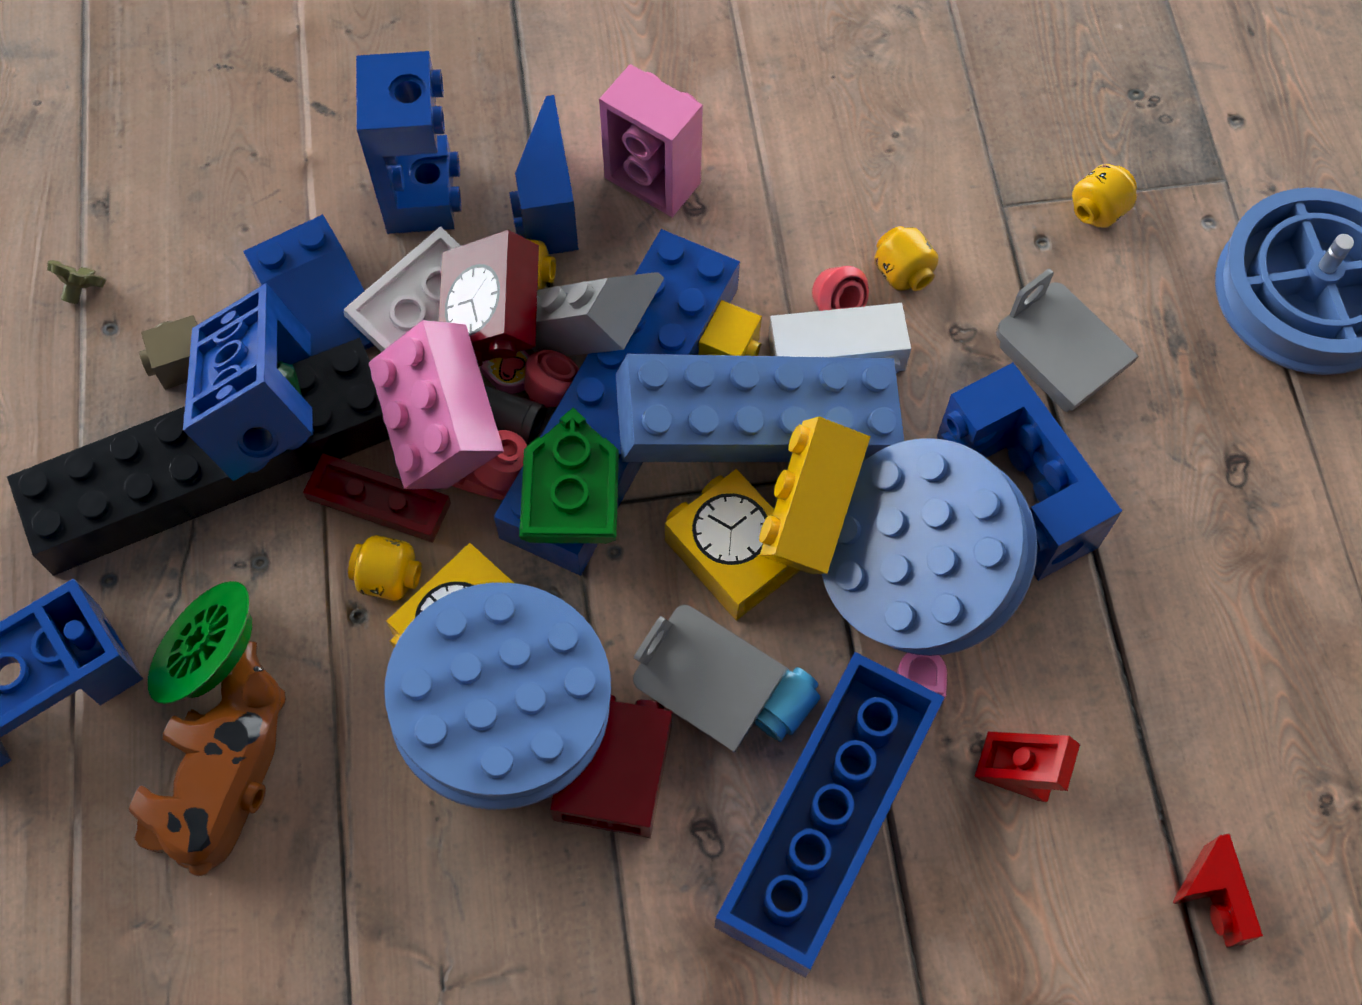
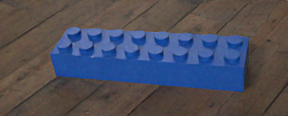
[494,229,740,576]

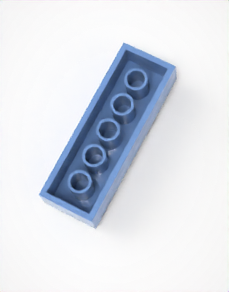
[615,354,904,462]

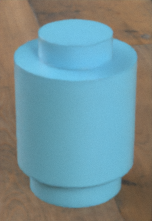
[755,667,821,742]

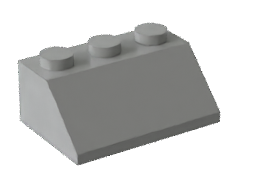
[531,272,664,356]

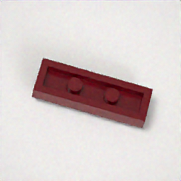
[303,453,451,543]

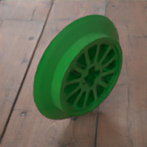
[147,581,252,704]

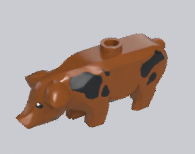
[129,641,286,876]

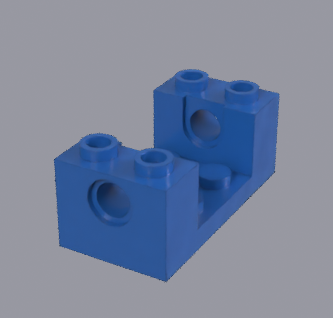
[356,51,462,234]
[183,283,313,481]
[937,362,1122,581]
[0,578,143,767]

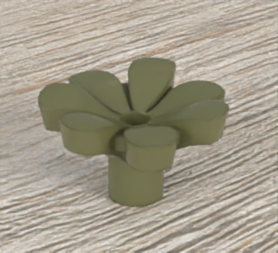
[47,260,107,304]

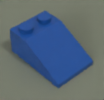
[509,95,579,255]
[243,214,375,356]

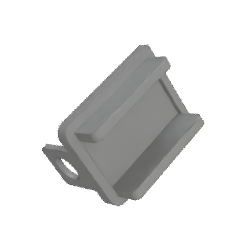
[996,269,1138,412]
[633,605,788,752]

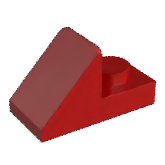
[975,731,1080,802]
[1173,833,1263,948]

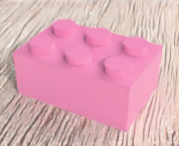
[599,64,703,217]
[368,320,504,489]

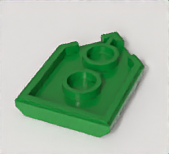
[519,407,619,544]

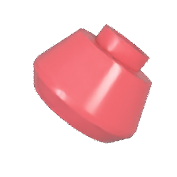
[812,266,869,311]
[524,350,579,408]
[473,430,527,490]

